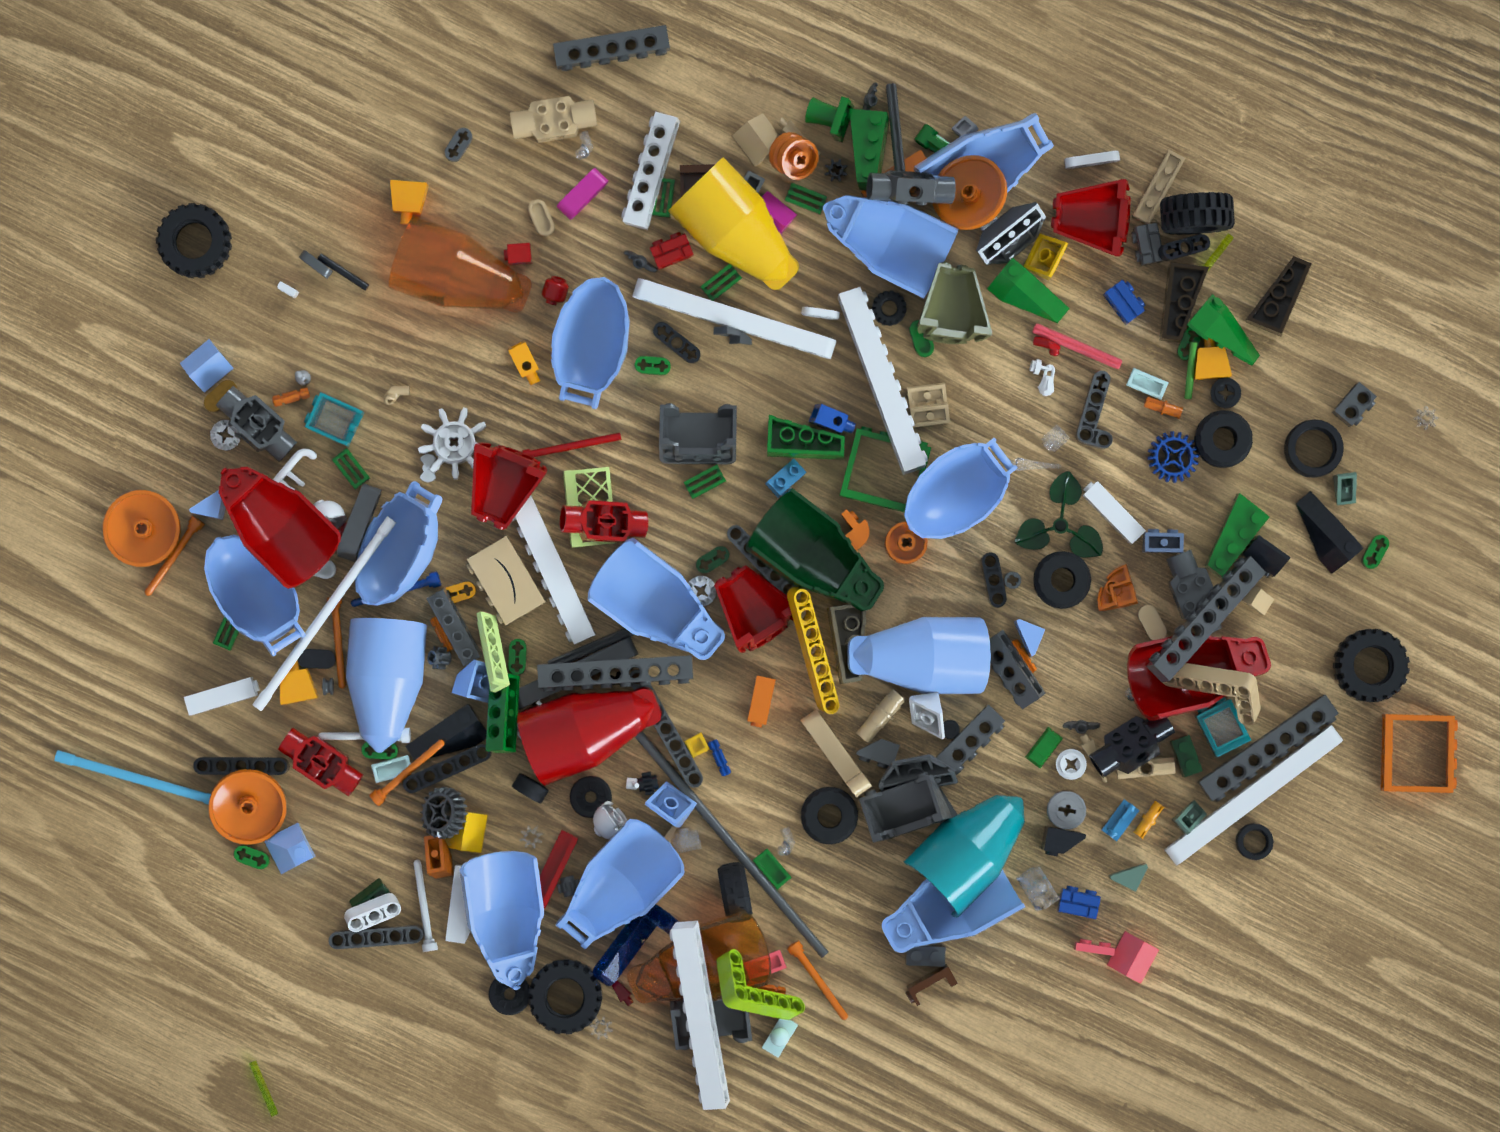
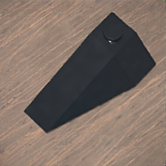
[1296,491,1364,574]
[405,704,487,760]

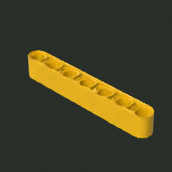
[787,586,839,714]

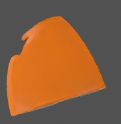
[1097,564,1138,611]

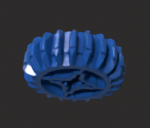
[1147,431,1199,483]

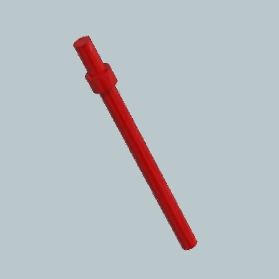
[522,433,622,458]

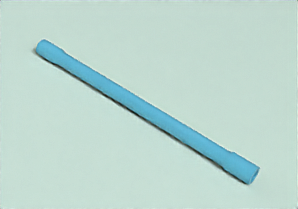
[54,750,211,805]

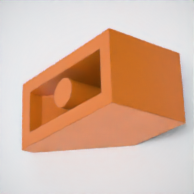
[424,835,453,879]

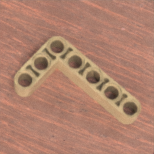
[1163,661,1261,726]
[801,709,872,798]

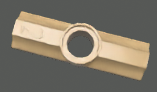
[1116,757,1176,779]

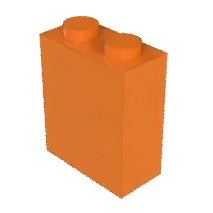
[747,676,776,728]

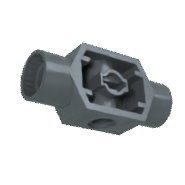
[866,170,956,205]
[216,386,297,462]
[1166,550,1222,632]

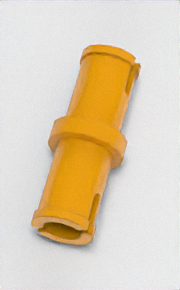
[1133,801,1165,839]

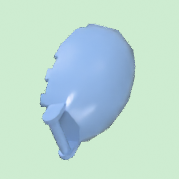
[551,277,630,409]
[904,438,1018,539]
[355,481,442,606]
[204,534,306,657]

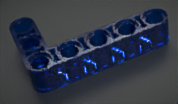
[592,904,680,986]

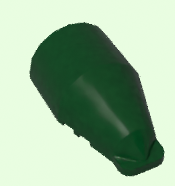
[746,488,884,611]

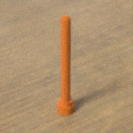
[145,515,205,596]
[327,597,346,689]
[369,740,444,806]
[787,940,848,1020]

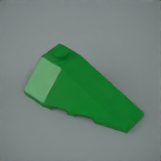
[987,258,1070,323]
[1187,294,1260,366]

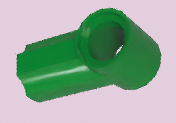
[914,124,950,153]

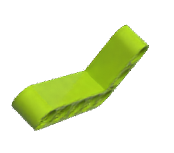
[716,949,805,1020]

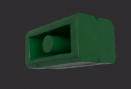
[1169,734,1203,777]

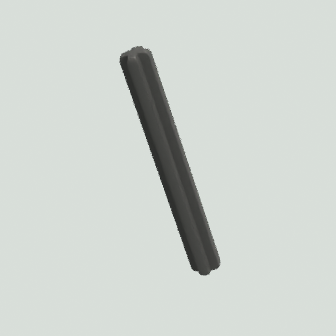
[886,83,905,171]
[548,628,634,664]

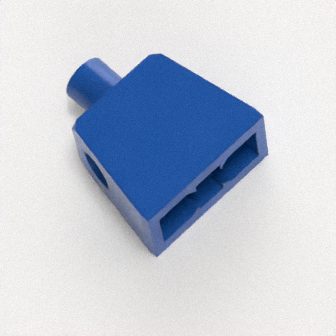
[809,404,856,434]

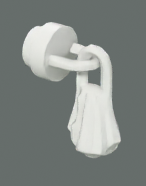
[1030,359,1055,396]

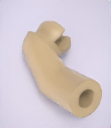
[383,386,410,405]

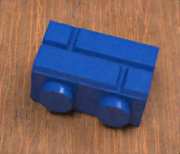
[1103,280,1146,325]
[1057,885,1101,919]

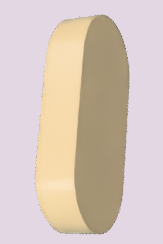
[528,199,555,237]
[1138,605,1167,641]

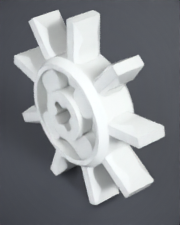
[418,407,486,480]

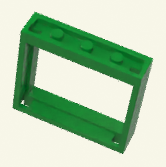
[839,426,931,513]

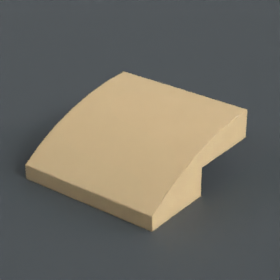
[907,382,950,428]

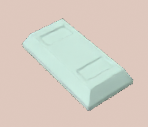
[1126,368,1169,400]
[371,755,413,783]

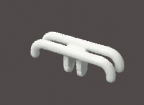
[272,448,317,490]

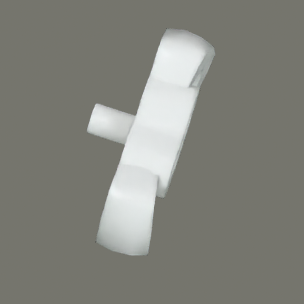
[420,453,436,483]

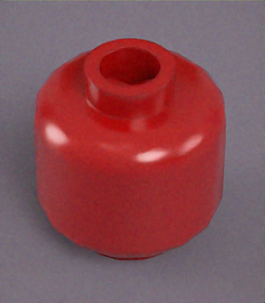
[542,276,569,306]

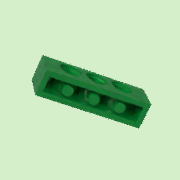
[486,674,520,753]

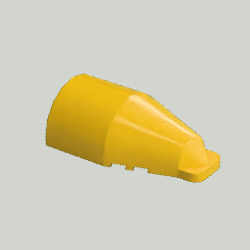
[668,157,799,290]

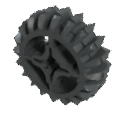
[420,787,468,839]

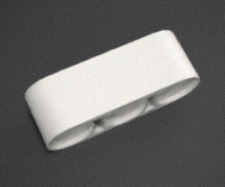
[344,893,401,932]

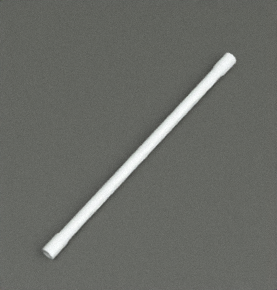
[252,516,396,711]

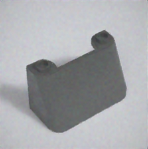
[659,403,737,464]
[859,772,952,843]
[669,984,752,1050]

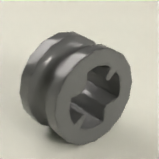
[1004,572,1021,589]
[322,678,334,695]

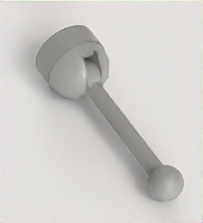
[295,370,311,386]

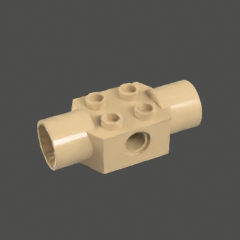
[510,96,597,143]

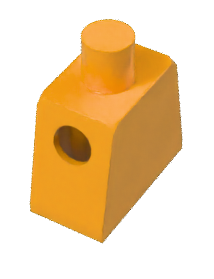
[390,180,428,225]
[1194,338,1232,380]
[508,340,541,386]
[280,660,319,705]

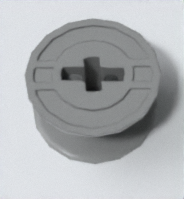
[1047,791,1086,829]

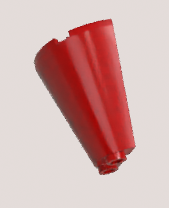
[1051,179,1131,256]
[471,442,547,530]
[714,565,794,653]

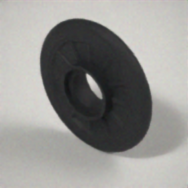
[570,776,612,818]
[488,979,529,1015]

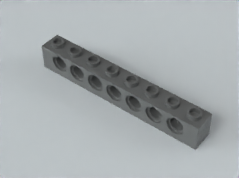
[1146,556,1266,683]
[537,655,694,692]
[1197,695,1339,802]

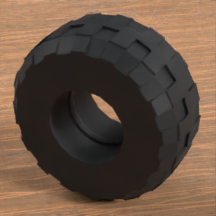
[1194,410,1253,468]
[1033,551,1091,609]
[801,787,858,845]
[717,862,753,921]

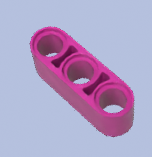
[556,168,609,220]

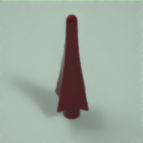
[598,961,634,1006]

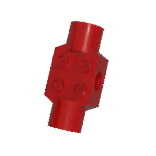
[560,500,648,543]
[278,728,364,797]

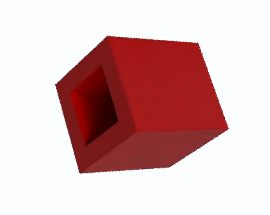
[504,243,532,266]

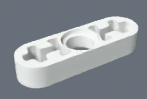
[1064,151,1120,169]

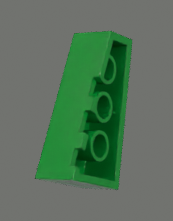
[849,108,889,191]
[767,415,845,460]
[1205,493,1270,578]

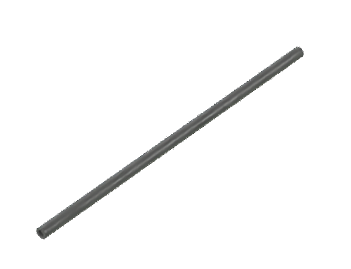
[635,731,829,958]

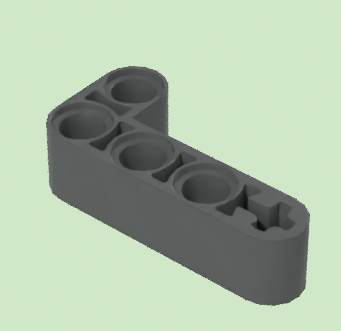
[1075,371,1113,449]
[337,483,382,562]

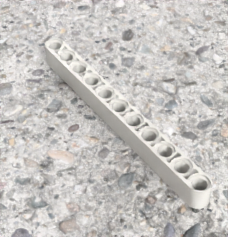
[632,278,836,359]
[1165,724,1343,865]

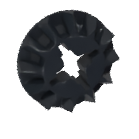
[1210,378,1241,409]

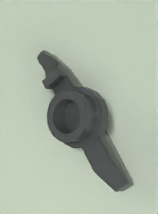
[862,83,878,110]
[624,250,658,272]
[1063,720,1100,734]

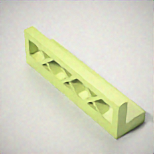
[476,611,510,693]

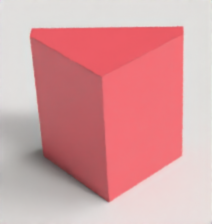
[1107,931,1159,983]

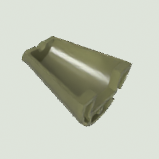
[918,262,992,344]

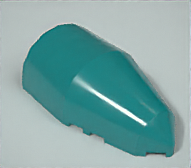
[904,795,1025,918]

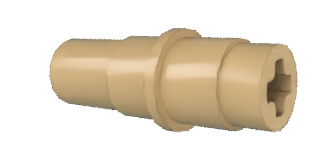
[856,689,906,743]

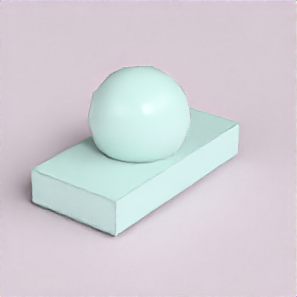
[762,1019,798,1058]

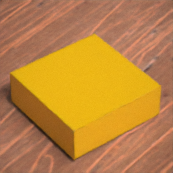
[684,733,710,758]

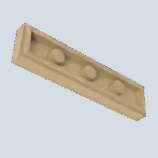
[1132,149,1186,225]

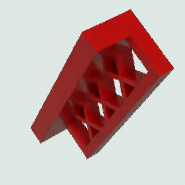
[539,830,579,909]

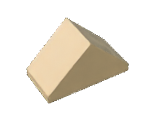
[1241,579,1274,615]

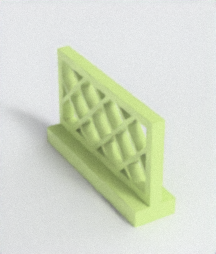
[563,467,615,548]

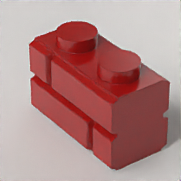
[650,232,694,270]

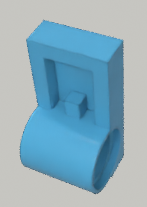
[765,459,807,498]

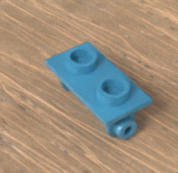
[1102,799,1140,841]

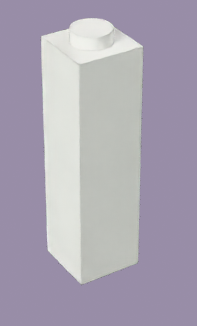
[1082,481,1146,545]
[184,677,260,716]

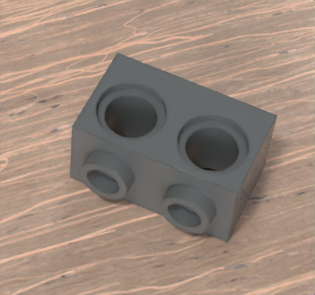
[1332,382,1377,427]

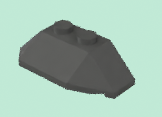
[976,202,1046,265]
[878,754,958,792]

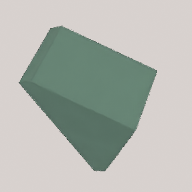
[1333,472,1357,505]
[1172,800,1207,835]
[1108,863,1148,892]

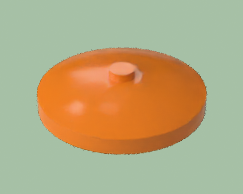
[932,155,1007,230]
[103,490,181,567]
[209,769,287,845]

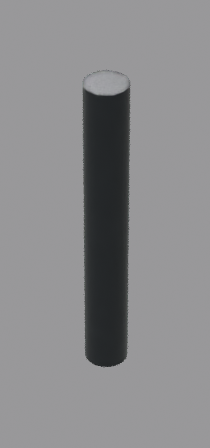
[317,253,369,291]

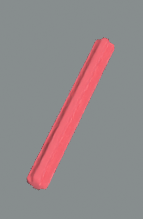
[1032,324,1122,369]

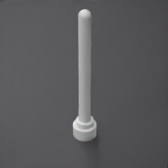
[318,728,411,743]
[413,859,438,952]

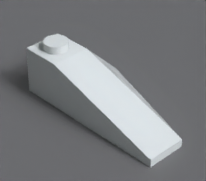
[445,865,470,944]

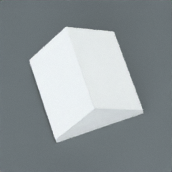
[909,692,945,740]

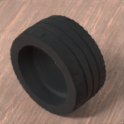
[1284,419,1344,478]

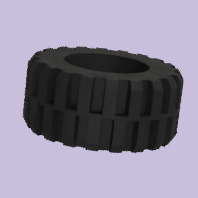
[1160,192,1235,235]
[156,203,232,279]
[1333,629,1410,702]
[528,959,602,1035]

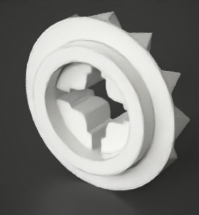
[210,420,241,450]
[688,576,716,606]
[1056,749,1087,780]

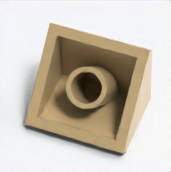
[732,113,779,166]

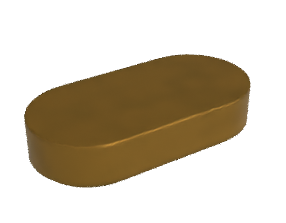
[204,380,238,412]

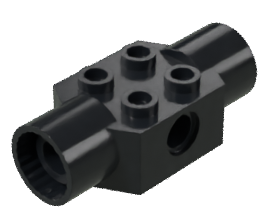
[1089,716,1175,778]

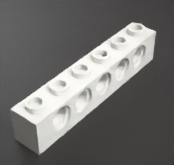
[622,112,680,230]

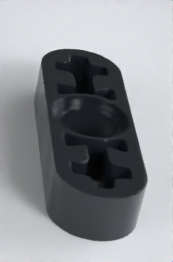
[1158,234,1210,261]
[653,322,701,364]

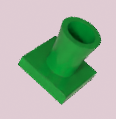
[805,96,854,143]

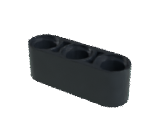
[981,552,1007,608]

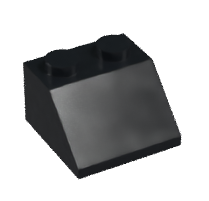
[1241,535,1291,578]
[1041,826,1086,857]

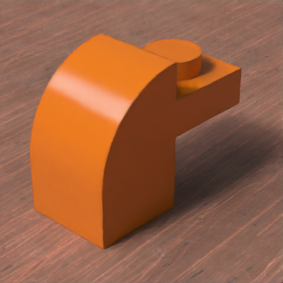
[841,509,869,551]

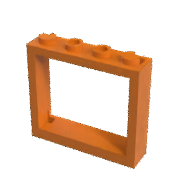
[1381,714,1458,793]

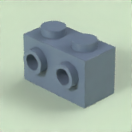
[1142,529,1184,553]

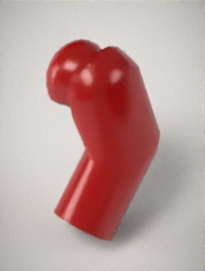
[1033,336,1061,356]

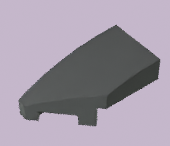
[713,326,752,345]

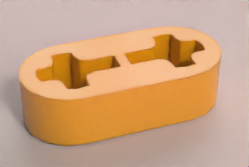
[446,582,476,603]

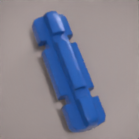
[708,739,731,776]

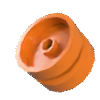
[769,132,819,180]
[884,521,928,564]

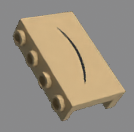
[466,536,546,626]

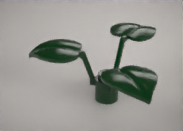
[1015,471,1103,558]

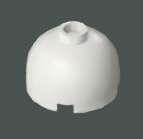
[313,500,347,529]
[593,801,628,840]

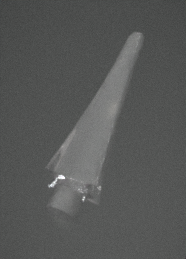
[1010,457,1061,472]

